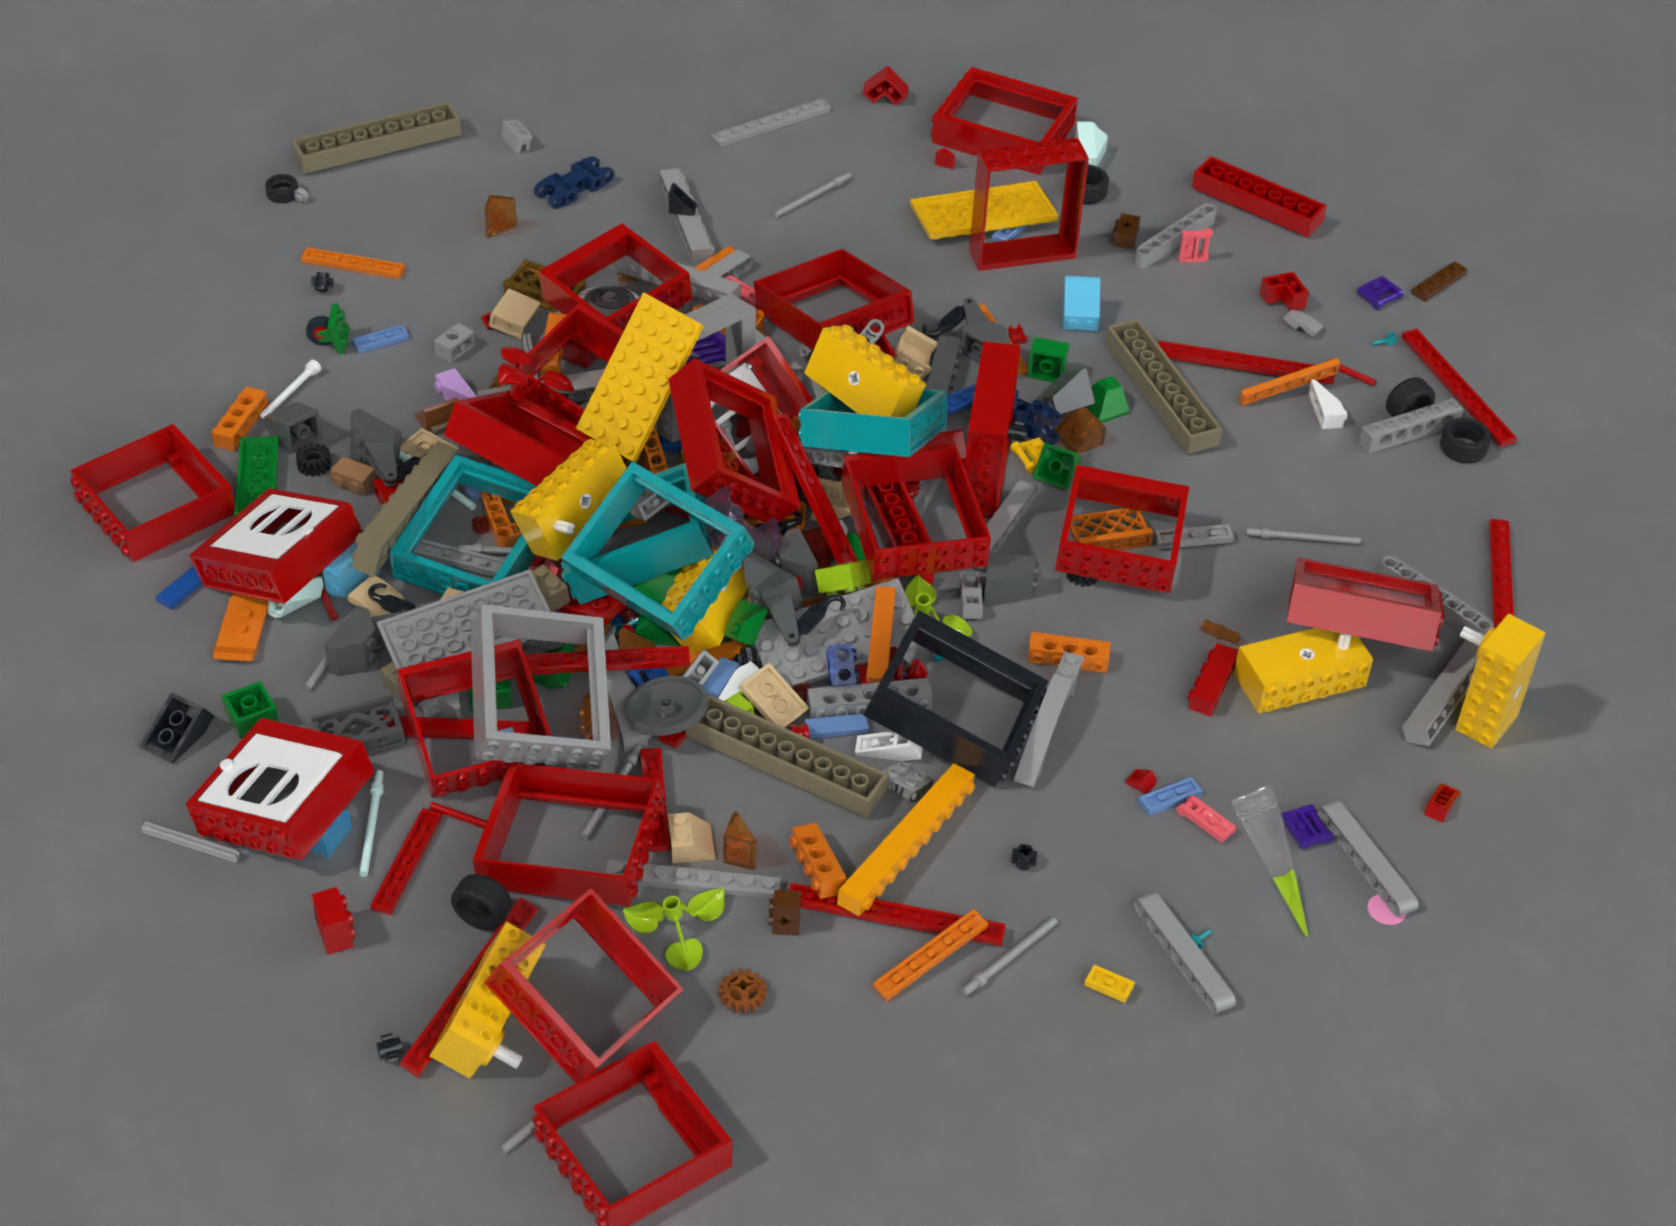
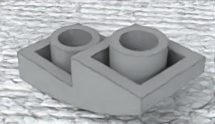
[1283,310,1323,337]

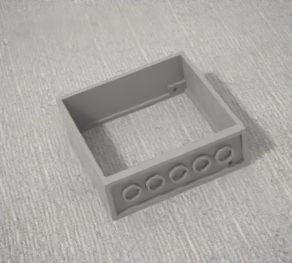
[655,294,756,443]

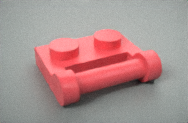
[1178,228,1213,262]

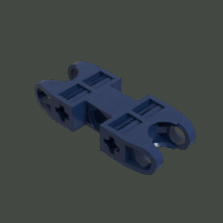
[534,156,615,209]
[1012,389,1061,445]

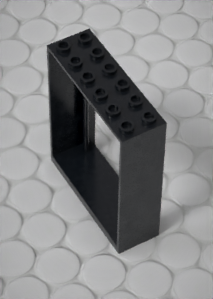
[863,610,1048,787]

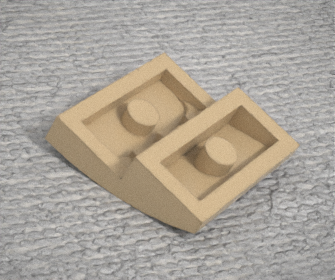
[348,576,405,617]

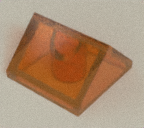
[484,195,517,238]
[723,811,757,870]

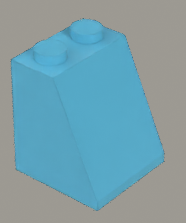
[1062,276,1100,331]
[323,543,382,598]

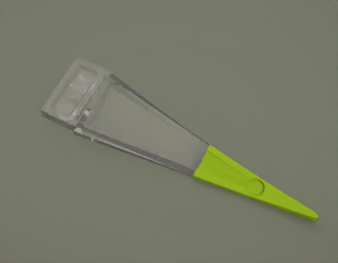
[1232,784,1309,938]

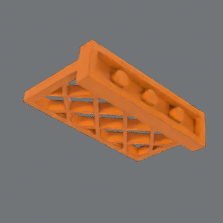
[1070,508,1153,551]

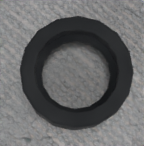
[265,174,298,203]

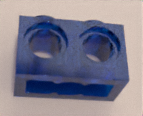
[826,643,859,687]

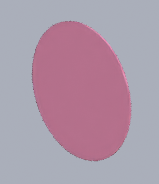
[1368,895,1406,925]

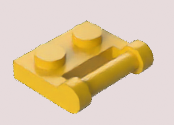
[1010,437,1044,473]

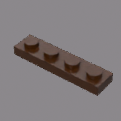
[1411,261,1468,302]

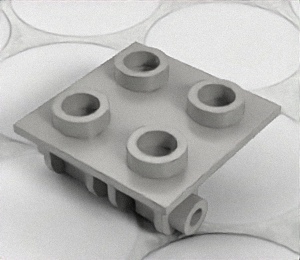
[883,761,933,801]

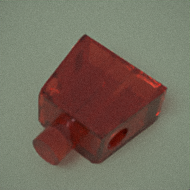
[801,528,834,568]

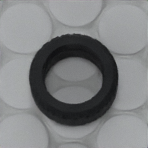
[1083,164,1109,204]
[1386,377,1435,417]
[1440,418,1491,463]
[451,874,512,930]

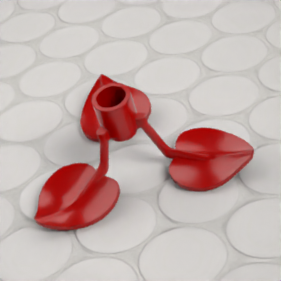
[498,347,574,401]

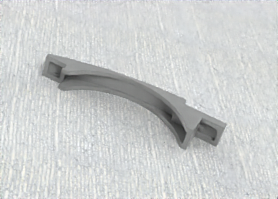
[418,639,550,719]
[1014,651,1084,787]

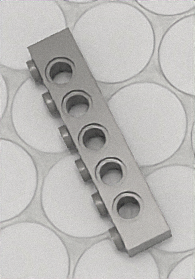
[1358,398,1463,454]
[807,678,933,719]

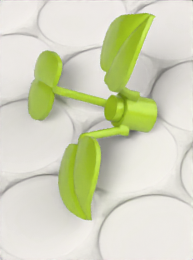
[905,575,973,637]
[623,888,725,971]

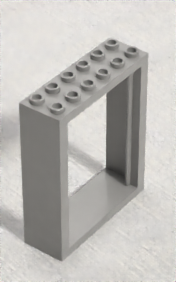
[471,604,611,770]

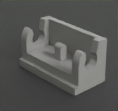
[501,119,533,154]

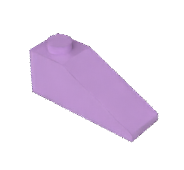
[434,368,477,401]

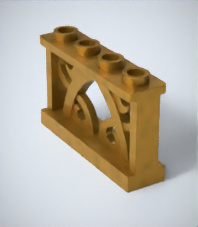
[503,259,586,313]

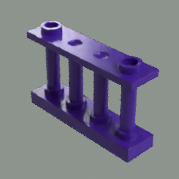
[686,331,726,364]

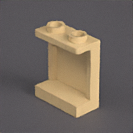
[489,288,541,340]
[893,326,938,381]

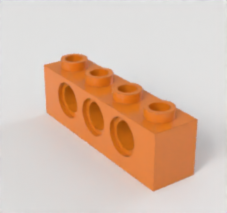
[211,386,268,452]
[1027,632,1111,673]
[789,823,846,899]

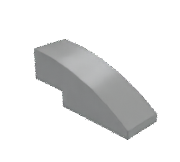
[959,571,983,619]

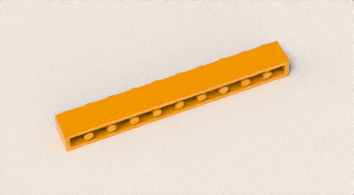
[837,763,975,916]

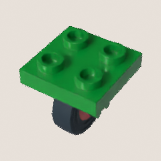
[306,303,350,354]

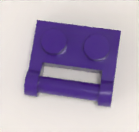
[1357,276,1404,310]
[1280,804,1335,849]

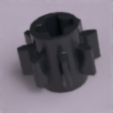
[311,272,334,292]
[1007,421,1028,443]
[735,646,760,666]
[1011,844,1038,871]
[376,1033,403,1063]

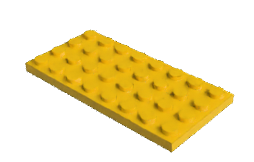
[910,181,1059,240]
[576,292,705,462]

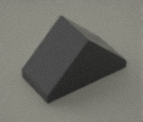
[669,182,698,216]

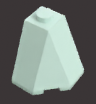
[1075,122,1108,167]
[268,575,324,618]

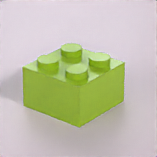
[815,560,871,596]

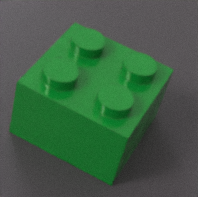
[1027,337,1070,382]
[221,680,279,739]

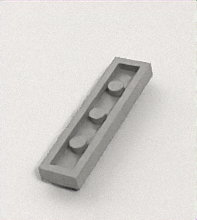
[1154,524,1234,549]

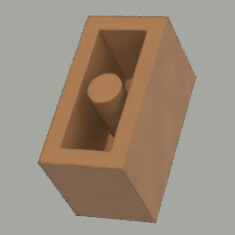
[330,457,376,496]

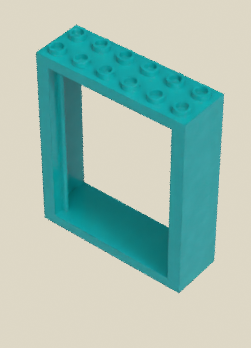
[389,455,537,595]
[561,461,755,641]
[561,463,713,605]

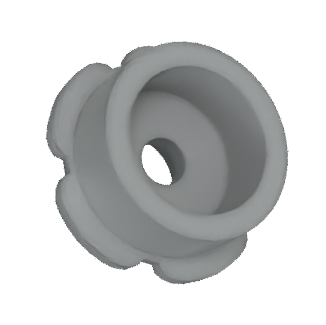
[294,187,309,203]

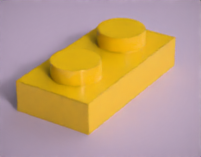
[1084,964,1135,1003]

